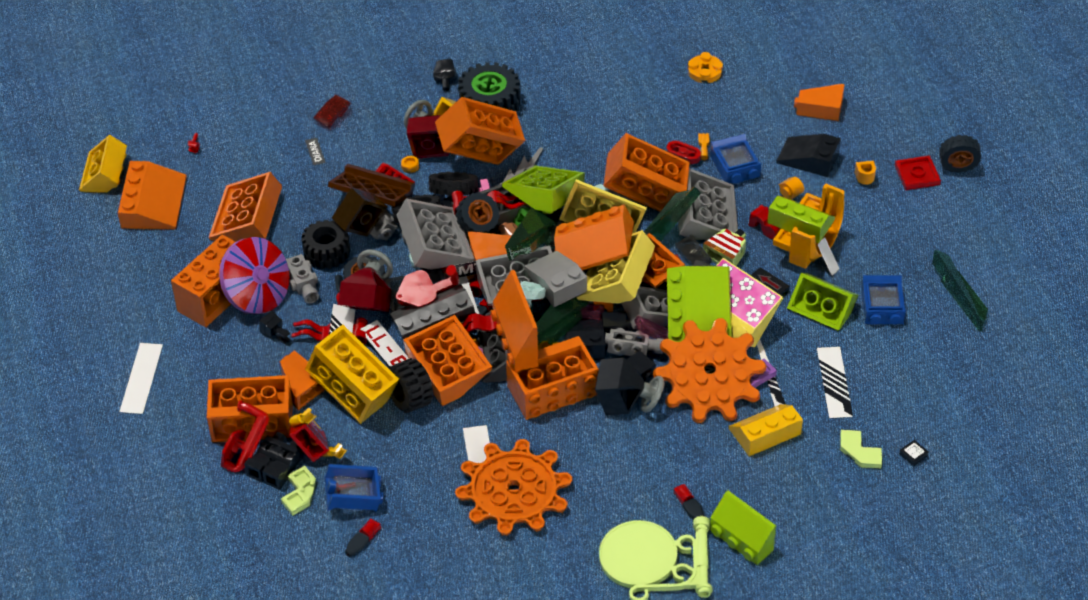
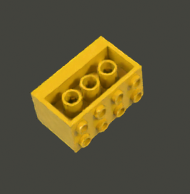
[305,324,399,424]

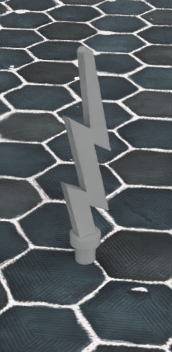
[499,147,543,185]

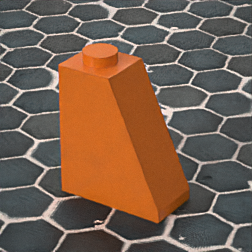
[794,84,845,121]
[468,231,524,261]
[280,350,325,410]

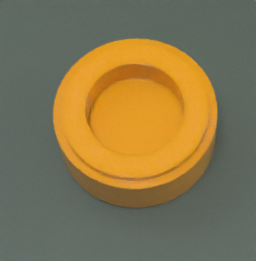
[401,156,419,173]

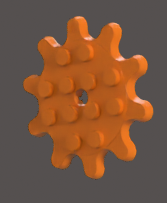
[653,318,767,423]
[455,439,572,536]

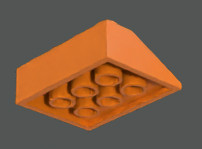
[118,161,187,230]
[209,172,282,242]
[554,204,634,271]
[490,270,538,372]
[403,315,493,406]

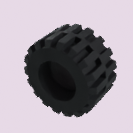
[301,220,350,269]
[388,358,433,413]

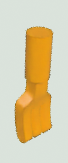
[698,133,709,161]

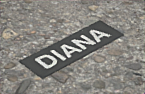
[305,138,326,165]

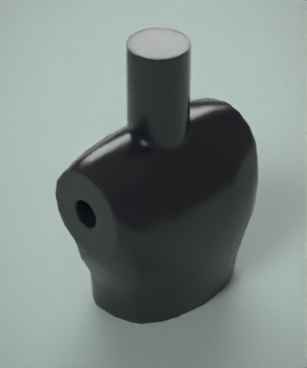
[433,59,457,91]

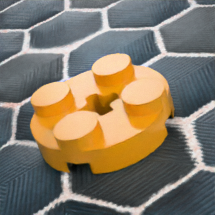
[688,52,723,83]

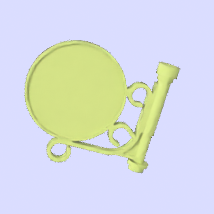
[599,516,713,600]

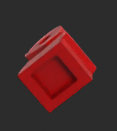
[748,205,781,239]

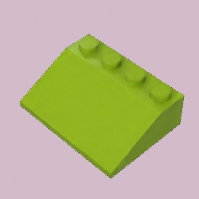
[502,165,585,214]
[667,266,732,342]

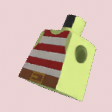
[703,229,746,266]

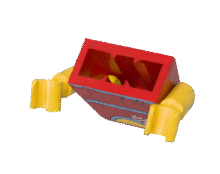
[289,408,347,462]

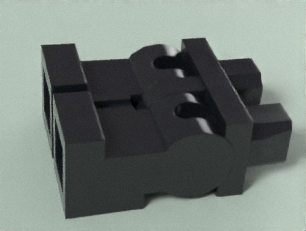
[244,432,302,490]

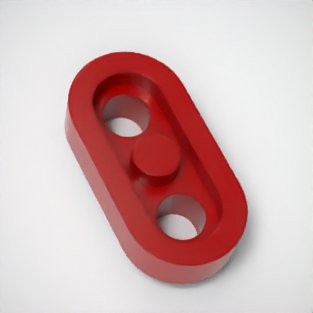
[667,141,701,164]

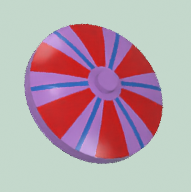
[219,237,289,314]

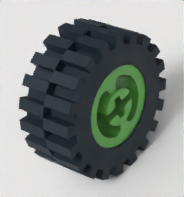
[458,62,521,111]

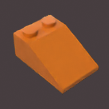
[642,233,685,288]

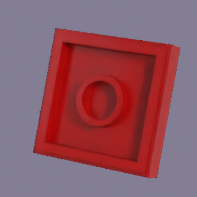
[894,155,941,190]

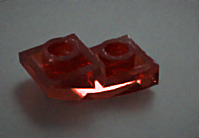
[314,94,351,128]

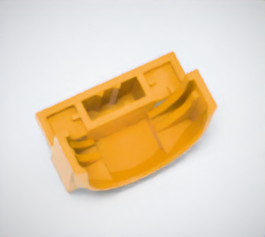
[773,183,844,269]

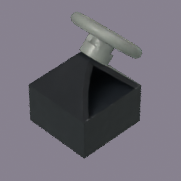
[595,358,664,415]

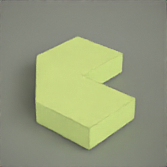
[840,430,882,469]
[281,466,316,516]

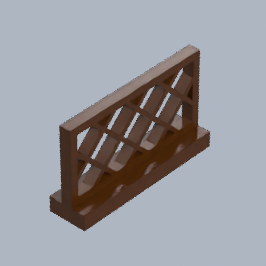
[328,164,414,207]

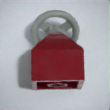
[404,100,449,159]
[338,249,393,312]

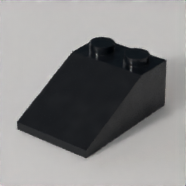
[776,133,841,177]
[563,313,605,360]

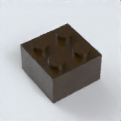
[332,188,387,237]

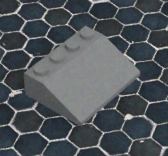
[677,168,738,240]
[397,198,475,270]
[476,246,552,306]

